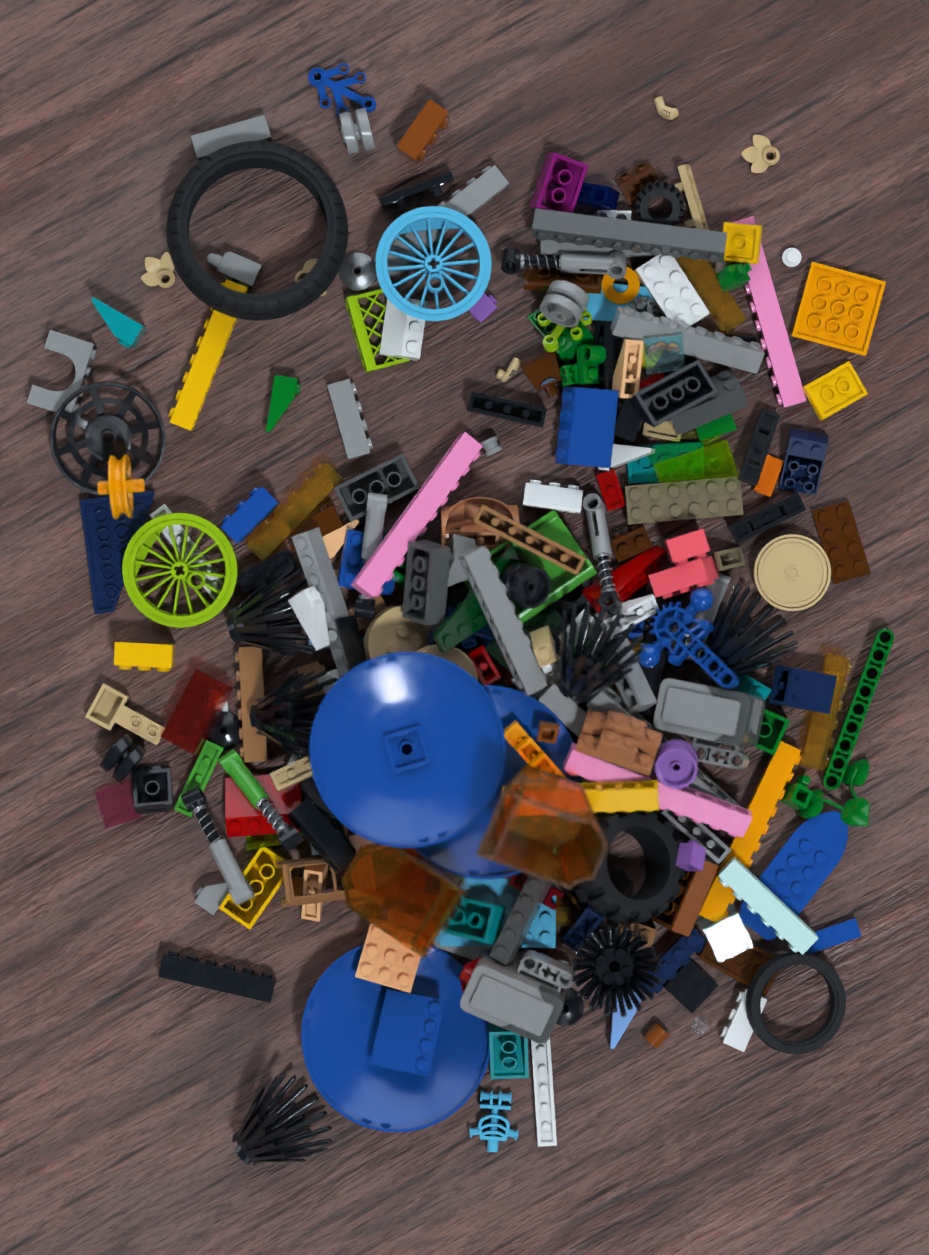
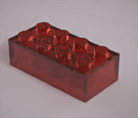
[161,669,234,755]

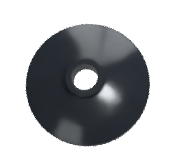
[205,711,242,749]
[556,988,584,1026]

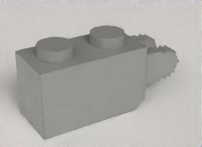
[207,251,263,288]

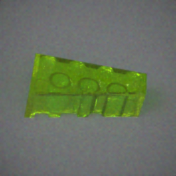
[652,440,739,483]

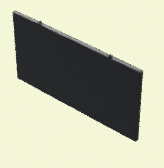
[334,615,367,672]

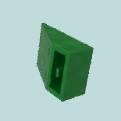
[527,308,594,365]

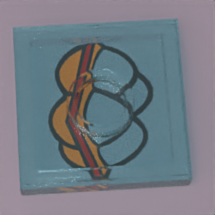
[643,332,684,374]
[703,912,754,963]

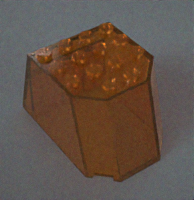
[476,764,609,889]
[341,843,472,958]

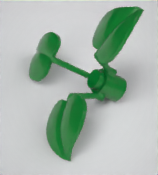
[796,759,870,826]

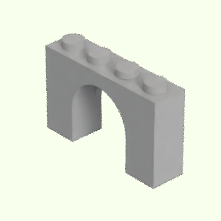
[27,330,98,414]

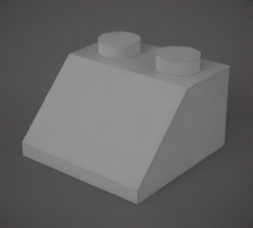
[448,534,476,587]

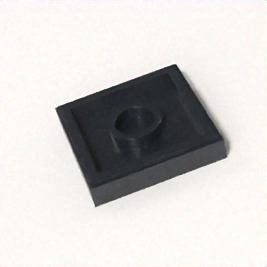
[664,960,718,1013]

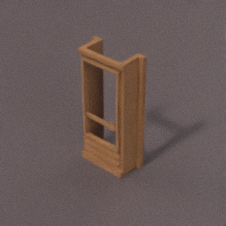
[276,852,375,907]

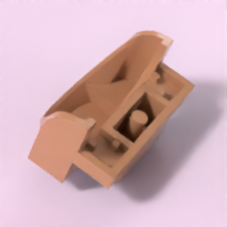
[441,497,519,550]
[575,709,663,776]

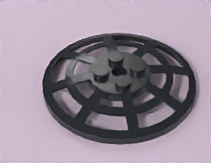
[50,382,166,496]

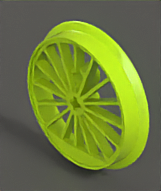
[122,513,237,628]

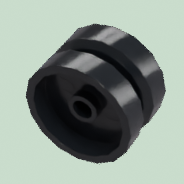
[501,561,551,609]
[99,734,147,783]

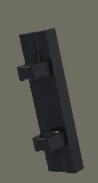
[379,171,454,212]
[738,408,780,486]
[728,492,806,543]

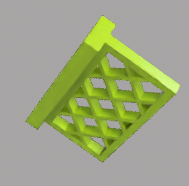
[344,289,410,373]

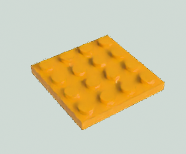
[791,262,886,356]

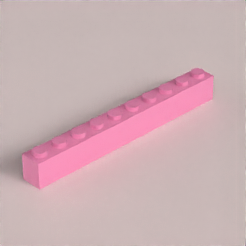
[731,216,806,408]
[351,432,482,599]
[564,743,752,838]

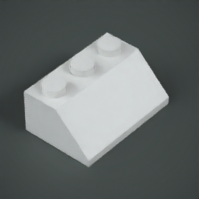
[379,298,428,361]
[523,480,583,514]

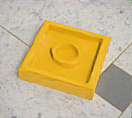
[723,222,762,264]

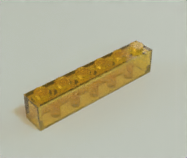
[675,223,747,333]
[247,462,343,561]
[799,653,852,771]

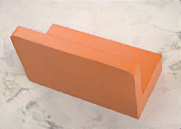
[752,454,784,497]

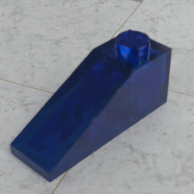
[576,182,620,210]

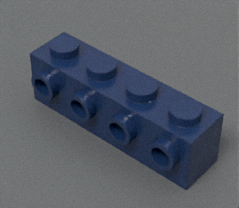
[639,928,706,994]

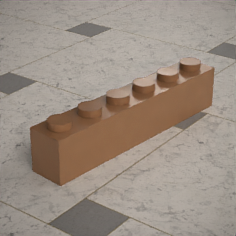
[473,504,586,575]
[235,646,268,762]

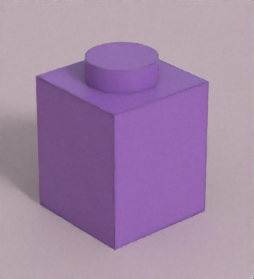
[468,293,498,324]
[676,840,706,872]

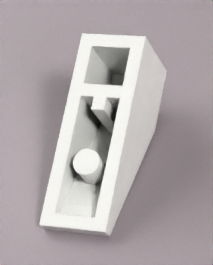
[598,444,655,471]
[288,586,330,651]
[595,594,659,636]

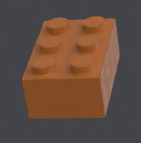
[396,99,450,164]

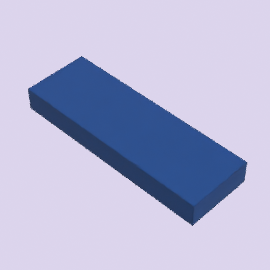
[806,918,861,954]

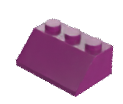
[529,152,589,213]

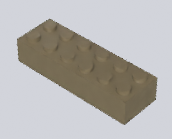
[624,476,743,525]

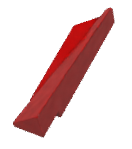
[582,545,667,613]

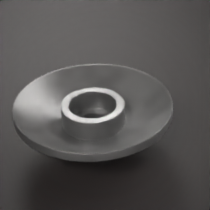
[339,252,377,291]

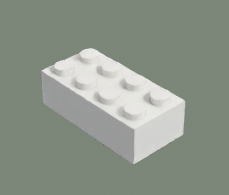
[634,254,710,326]

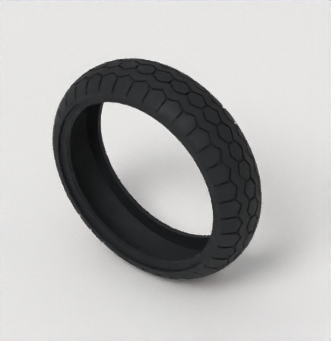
[167,141,348,321]

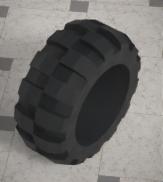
[568,810,685,924]

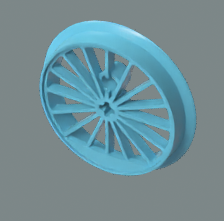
[376,206,492,321]

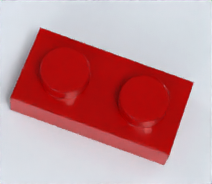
[596,469,626,512]

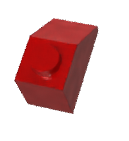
[467,645,502,685]

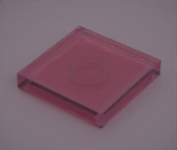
[95,781,143,828]

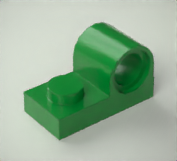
[576,345,606,385]

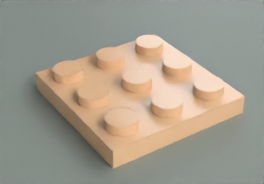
[355,921,427,993]

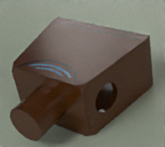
[520,352,562,398]

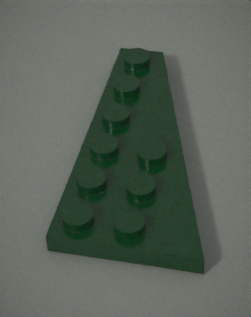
[433,543,520,653]

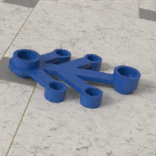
[308,63,376,117]

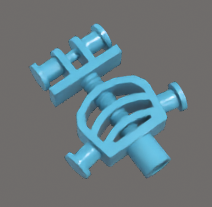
[469,1090,519,1152]

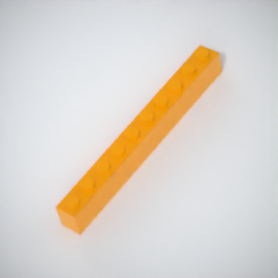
[698,741,802,924]

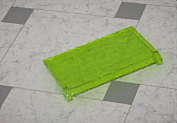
[246,832,303,851]

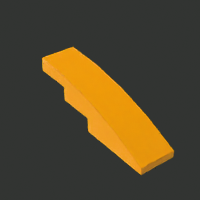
[503,720,568,784]

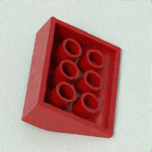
[225,774,304,837]

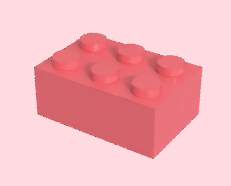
[663,529,710,566]
[649,556,719,599]

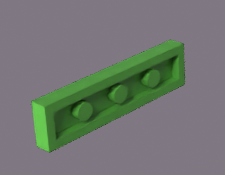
[174,740,224,817]

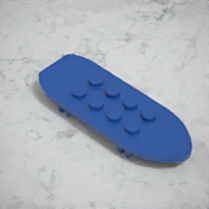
[739,811,848,940]

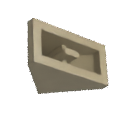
[712,547,745,571]

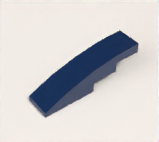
[560,906,605,951]

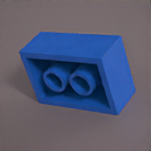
[221,487,280,544]

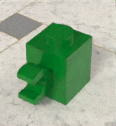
[716,263,752,292]
[781,774,813,810]

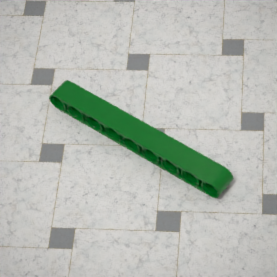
[822,629,894,790]

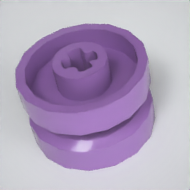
[655,740,698,789]

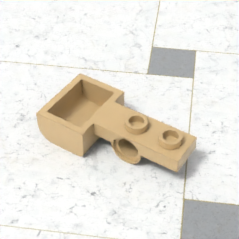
[85,683,167,745]

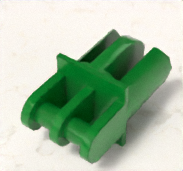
[560,364,579,387]

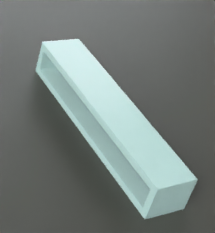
[718,856,819,955]

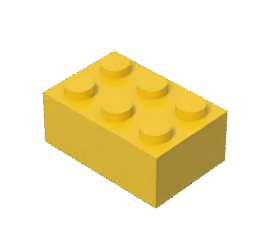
[114,642,176,672]

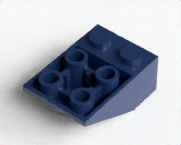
[779,428,828,495]
[769,665,837,714]

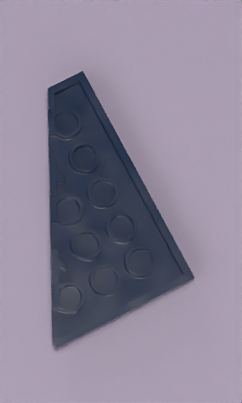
[80,490,155,614]

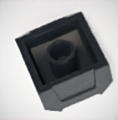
[132,764,174,814]

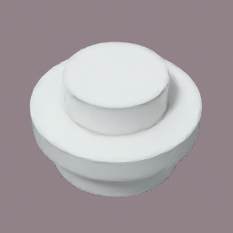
[782,248,801,267]

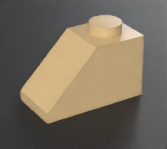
[530,625,557,669]

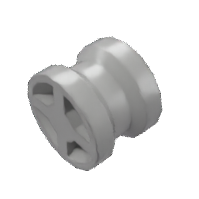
[480,436,503,458]

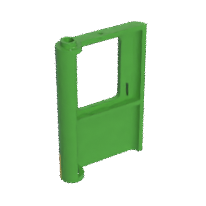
[463,509,597,631]

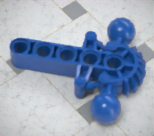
[637,587,739,690]

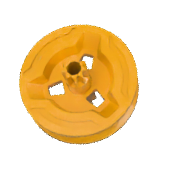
[97,454,145,519]

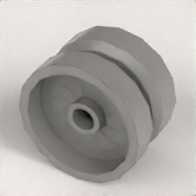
[339,107,375,155]
[539,280,589,327]

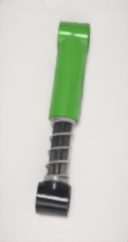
[218,749,304,852]

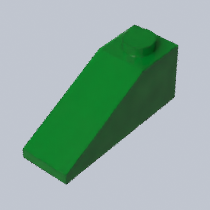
[266,375,301,433]

